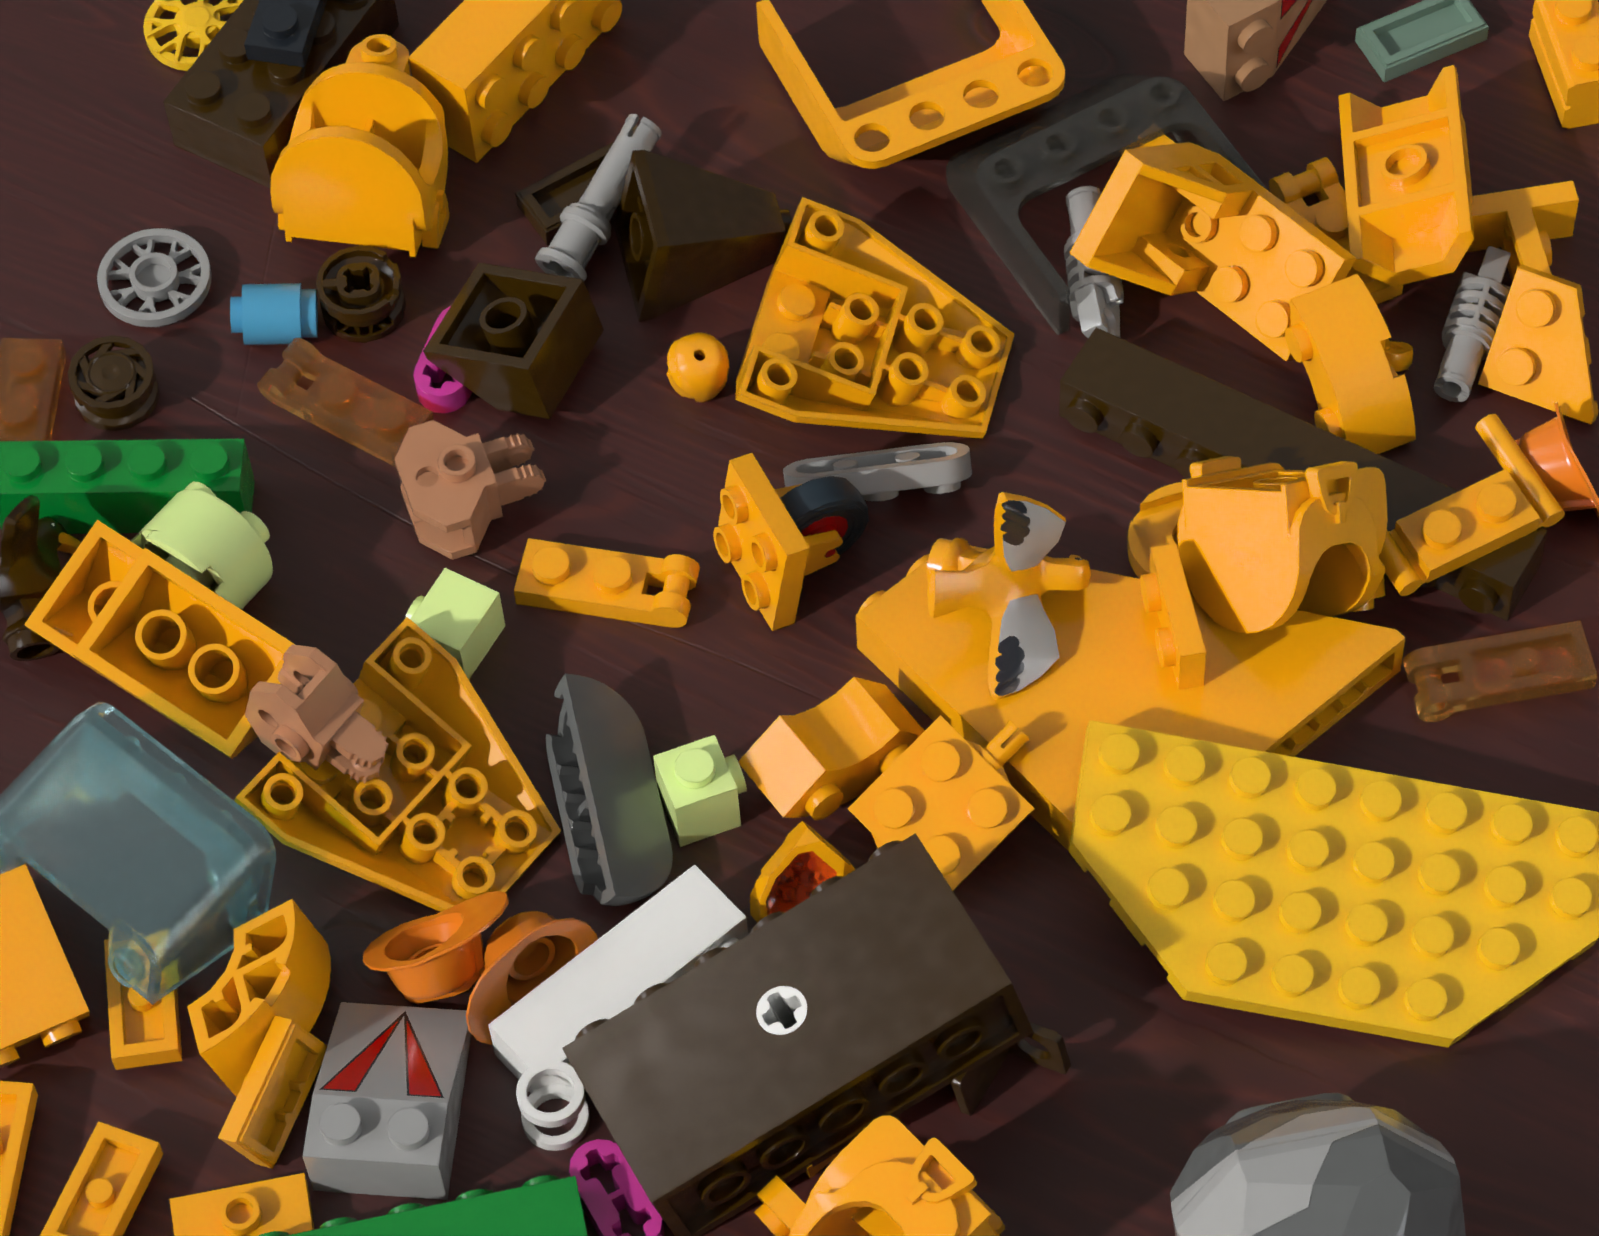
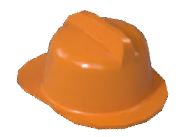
[1515,402,1599,518]
[363,891,509,1004]
[466,911,598,1045]

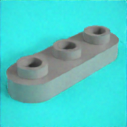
[783,442,972,501]

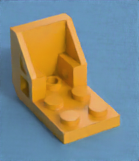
[1070,142,1356,362]

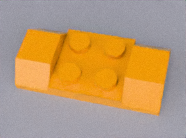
[1338,65,1474,287]

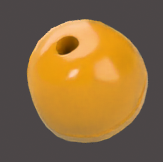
[667,332,730,403]

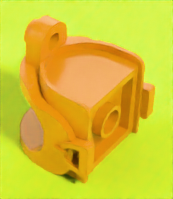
[270,34,449,257]
[1178,456,1388,634]
[754,1115,1005,1236]

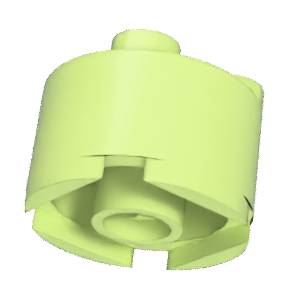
[131,481,273,610]

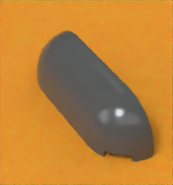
[546,673,673,906]

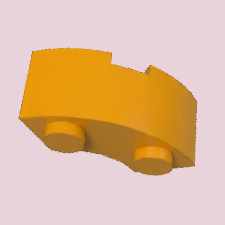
[1285,274,1416,454]
[738,677,925,820]
[187,899,331,1098]

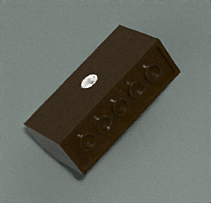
[562,833,1034,1236]

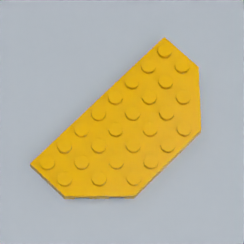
[1069,720,1599,1048]

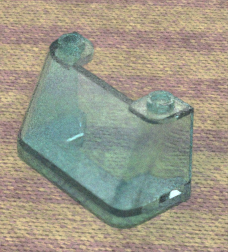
[0,702,276,1005]

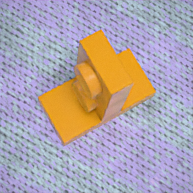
[1466,181,1579,282]

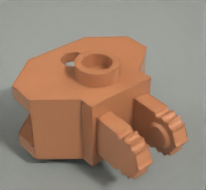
[394,420,546,560]
[245,644,389,784]

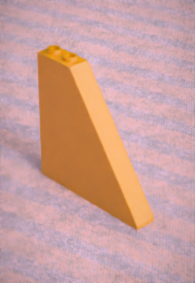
[856,545,1405,871]

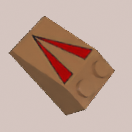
[1184,0,1327,101]

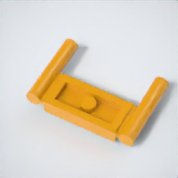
[1379,414,1565,596]

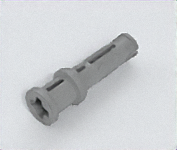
[535,114,662,281]

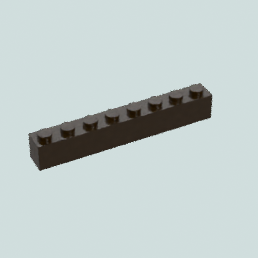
[1059,327,1547,621]

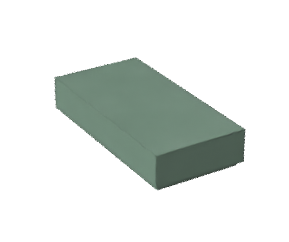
[1355,0,1489,82]

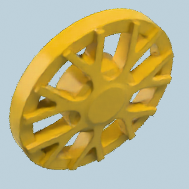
[143,0,243,71]

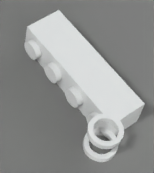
[488,865,748,1151]

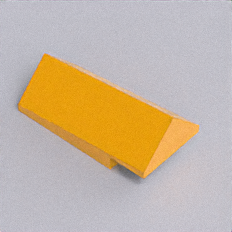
[24,520,295,759]

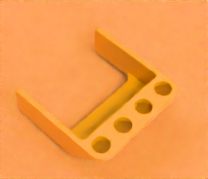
[756,0,1065,169]

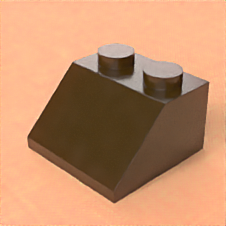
[423,263,604,419]

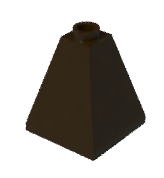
[614,150,792,322]

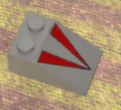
[302,1002,471,1200]

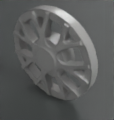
[97,228,212,327]

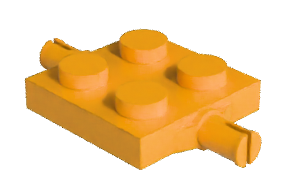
[848,715,1034,891]

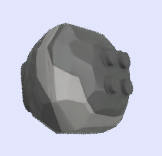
[1170,1093,1466,1236]

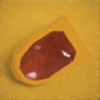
[750,821,856,923]

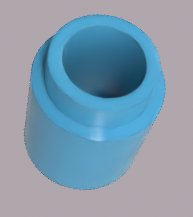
[230,283,318,345]

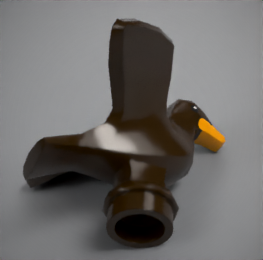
[0,495,81,661]

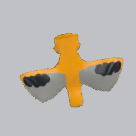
[927,492,1091,700]

